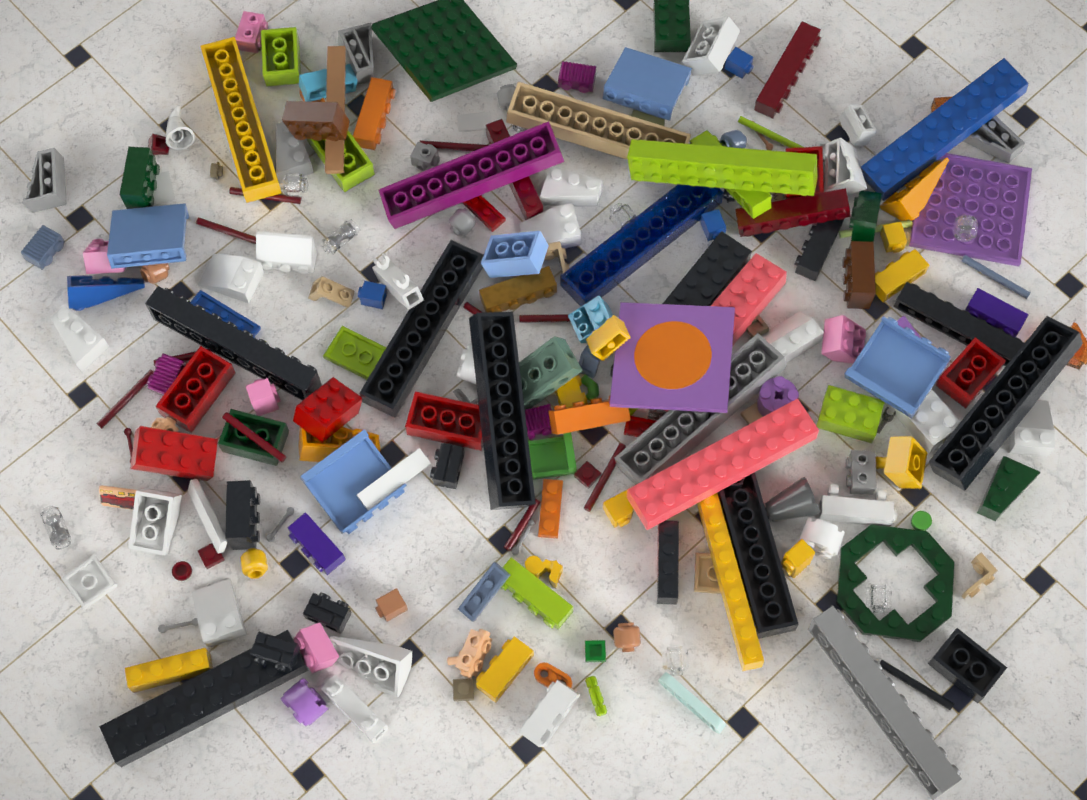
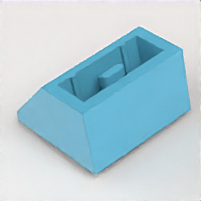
[568,295,613,343]

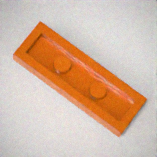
[538,479,563,539]

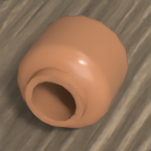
[140,263,170,284]
[613,622,641,652]

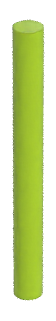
[738,116,803,148]

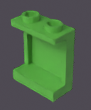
[528,432,577,480]

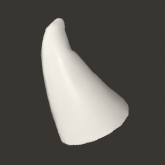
[166,105,195,150]

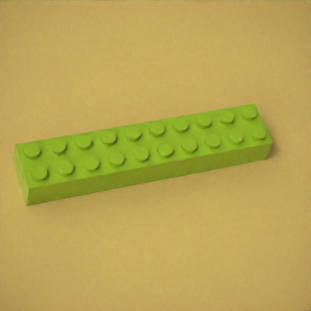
[627,139,817,196]

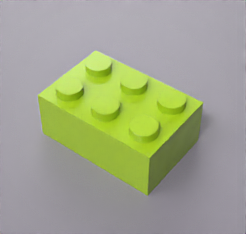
[261,27,301,87]
[816,385,884,443]

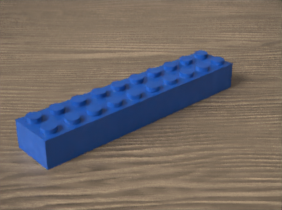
[861,58,1029,201]

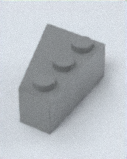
[338,23,374,85]
[22,148,66,213]

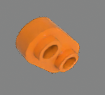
[534,662,572,688]

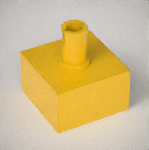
[875,436,927,489]

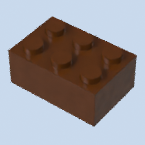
[282,101,350,141]
[842,241,876,309]

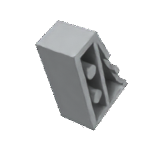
[963,116,1025,163]
[276,122,314,184]

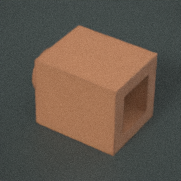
[375,588,408,622]

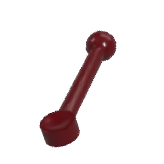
[124,428,133,463]

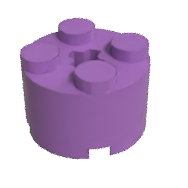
[757,376,799,417]
[281,677,329,726]

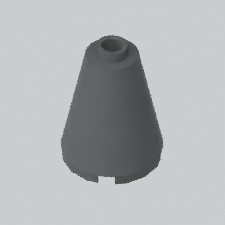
[765,477,820,522]

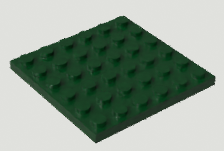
[371,0,517,102]

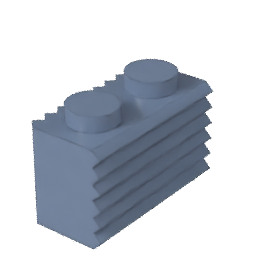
[21,225,65,270]

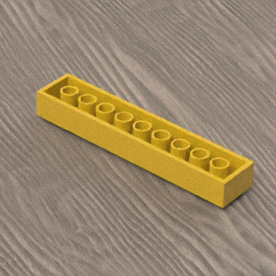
[200,37,281,203]

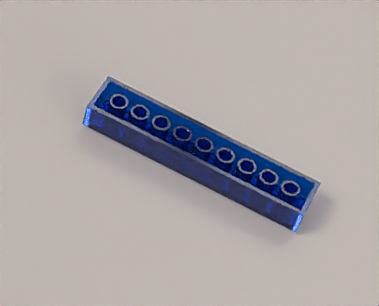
[560,184,724,307]

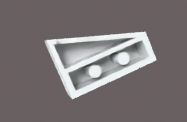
[540,166,603,207]
[519,680,580,747]

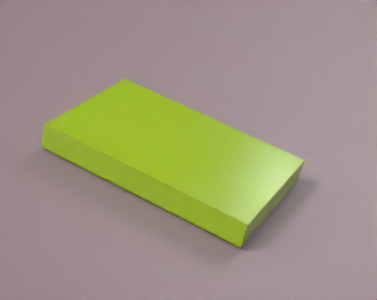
[323,326,386,380]

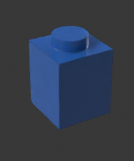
[724,47,754,79]
[700,209,727,241]
[358,281,388,310]

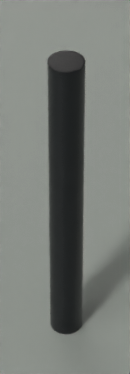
[880,660,954,710]

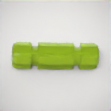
[585,676,607,716]

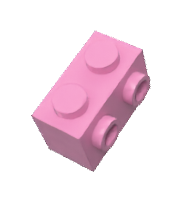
[235,11,268,53]
[246,378,281,416]
[293,623,339,673]

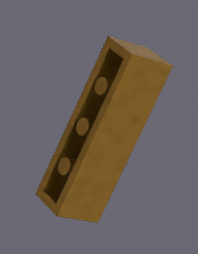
[479,266,557,312]

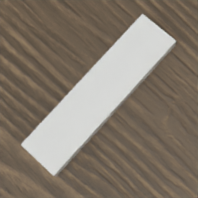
[356,448,431,511]
[187,479,227,554]

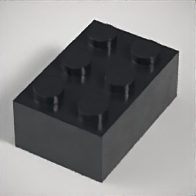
[225,480,260,550]
[928,628,1008,704]

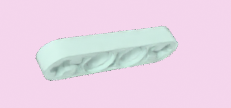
[658,672,726,734]

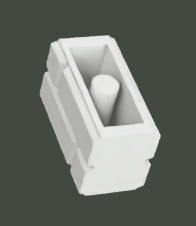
[839,104,877,146]

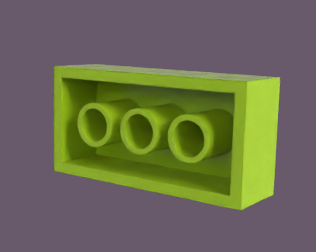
[307,131,375,192]

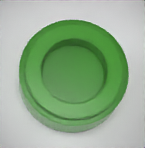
[911,511,932,531]

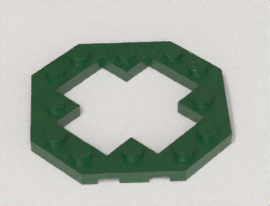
[836,524,954,642]

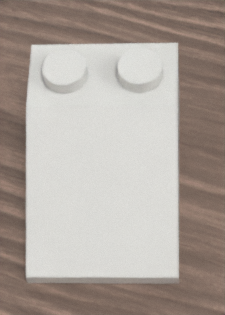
[519,203,581,248]
[198,254,264,304]
[1009,400,1055,456]
[128,488,182,556]
[192,579,247,648]

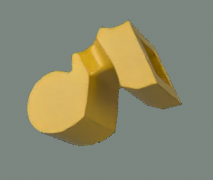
[525,556,563,588]

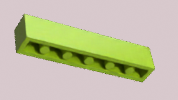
[689,130,772,219]

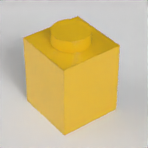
[880,222,907,253]

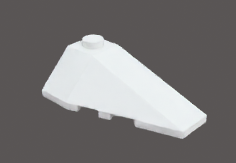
[329,636,412,697]

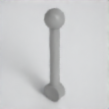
[266,507,294,542]
[511,519,536,555]
[158,618,198,633]

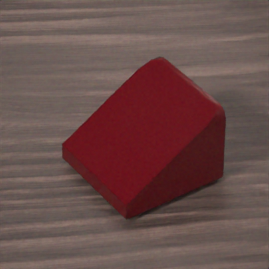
[148,134,169,155]

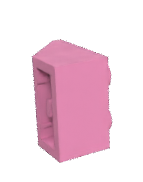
[83,239,127,274]
[821,315,866,364]

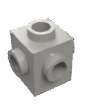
[410,142,440,171]

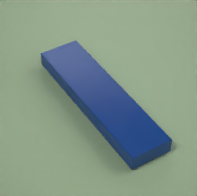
[190,290,261,337]

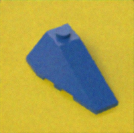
[67,275,145,311]

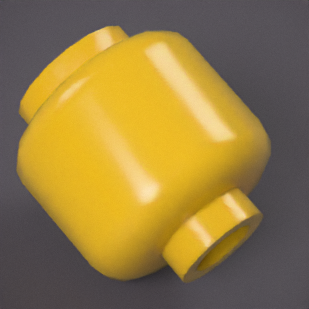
[240,548,268,579]

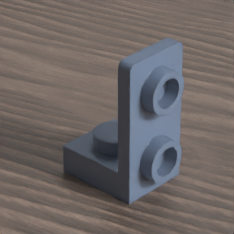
[579,344,600,378]

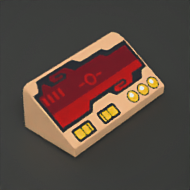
[99,485,137,510]

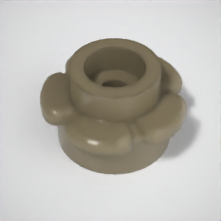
[210,162,223,180]

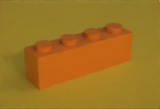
[353,77,396,150]
[548,396,630,435]

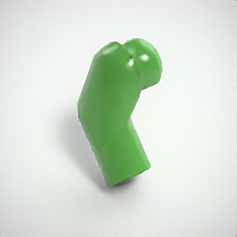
[581,374,599,401]

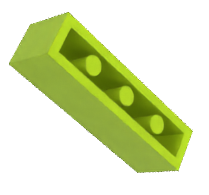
[501,557,573,630]

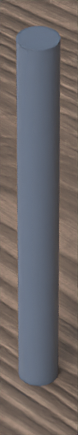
[962,255,1031,299]

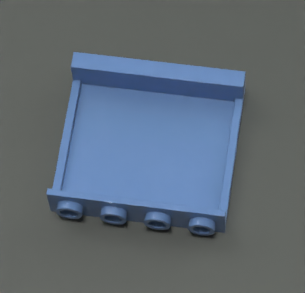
[602,47,692,121]
[107,203,189,269]
[845,316,951,419]
[300,429,407,534]

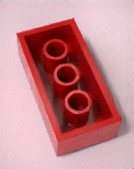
[155,346,236,433]
[405,392,483,451]
[130,426,218,481]

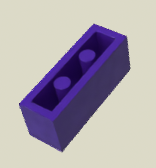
[965,288,1029,337]
[287,512,346,575]

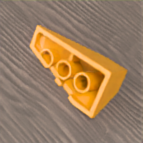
[880,157,949,221]
[298,427,380,462]

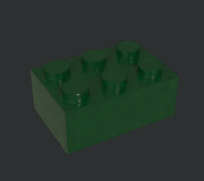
[653,0,691,52]
[119,146,160,209]
[218,409,289,466]

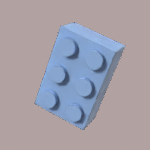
[481,231,549,278]

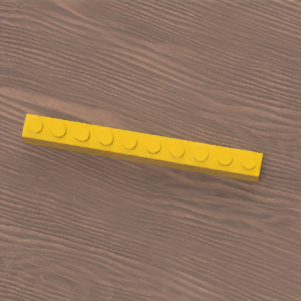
[697,493,764,671]

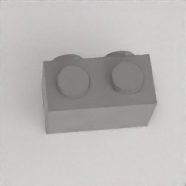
[845,450,877,494]

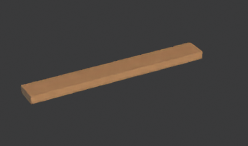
[325,46,346,174]

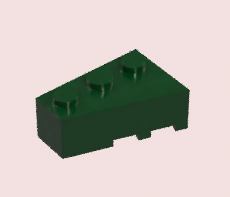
[849,191,882,242]
[977,456,1041,521]

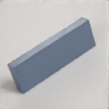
[458,562,510,622]

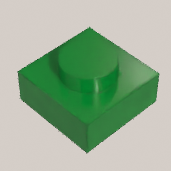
[585,640,606,663]

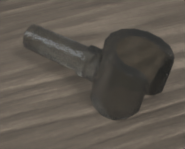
[877,407,896,434]

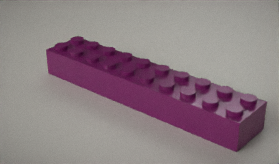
[378,121,565,229]

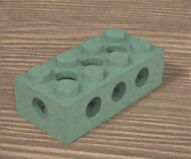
[519,336,583,410]

